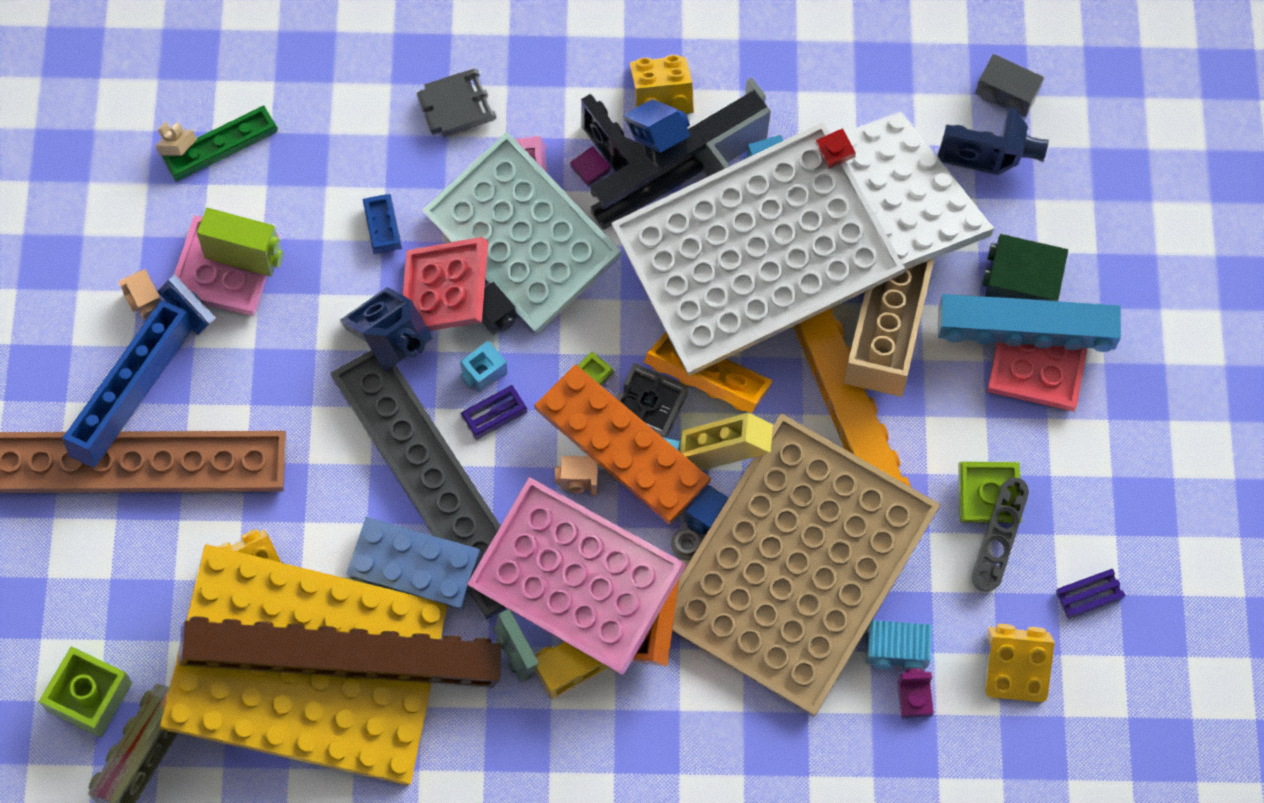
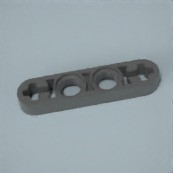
[972,477,1029,592]

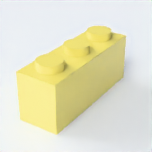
[680,413,773,470]

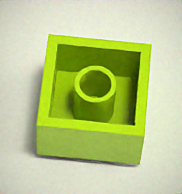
[39,646,133,738]

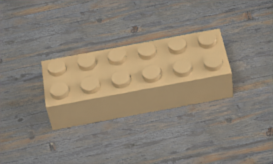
[843,259,934,397]

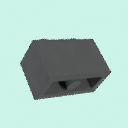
[975,54,1045,117]

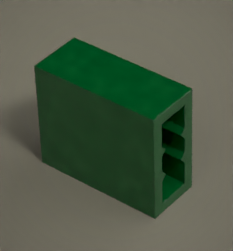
[982,234,1069,301]

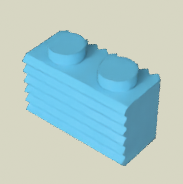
[866,620,932,670]

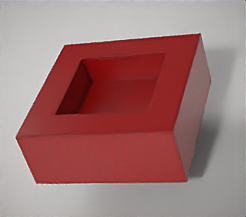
[816,128,856,169]

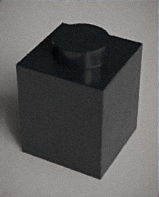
[482,282,516,336]

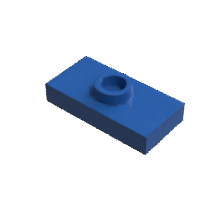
[362,193,402,254]
[157,274,216,335]

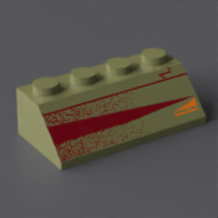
[88,684,178,803]

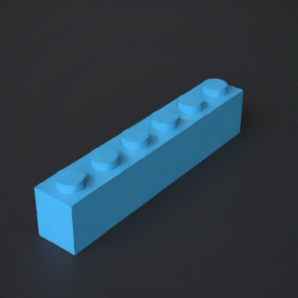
[938,294,1121,352]

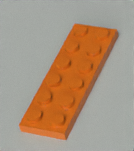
[534,364,711,525]

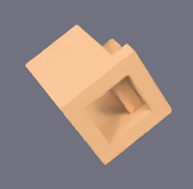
[118,269,161,320]
[555,456,598,496]

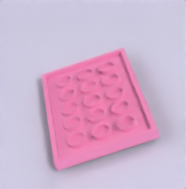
[467,477,686,675]

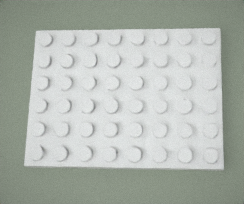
[612,122,905,376]

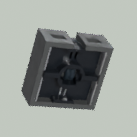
[616,363,689,438]

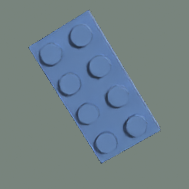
[346,517,482,610]

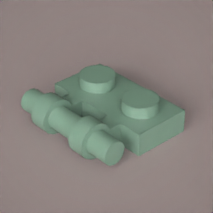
[492,609,539,683]

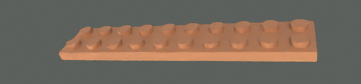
[0,431,287,493]

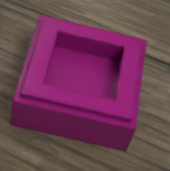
[570,146,611,186]

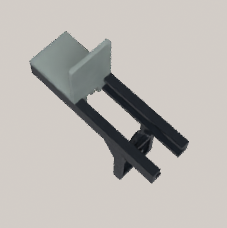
[581,78,771,230]

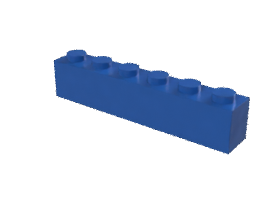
[62,300,192,468]

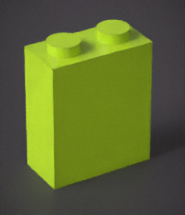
[197,207,284,277]

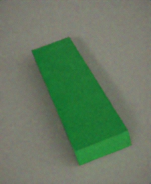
[161,105,278,182]

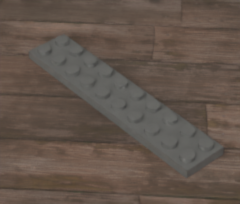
[331,350,506,619]

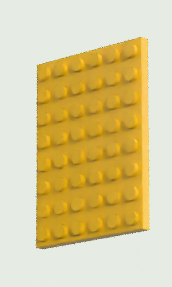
[159,544,447,786]

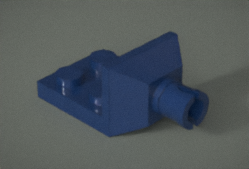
[937,107,1049,175]
[340,287,433,372]

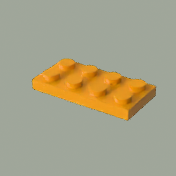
[644,332,773,414]

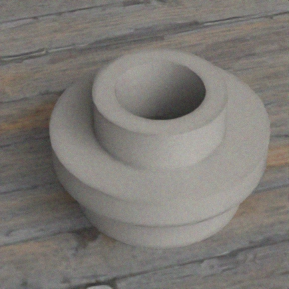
[671,530,702,560]

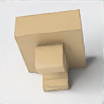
[155,122,197,156]

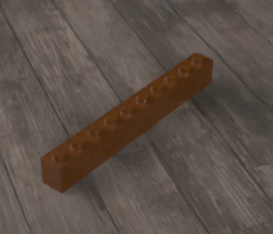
[178,617,501,687]

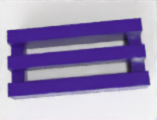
[461,385,527,440]
[1055,568,1126,619]

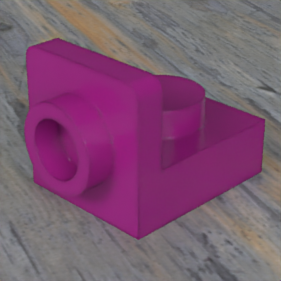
[897,668,934,718]

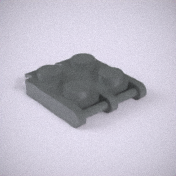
[417,68,497,137]

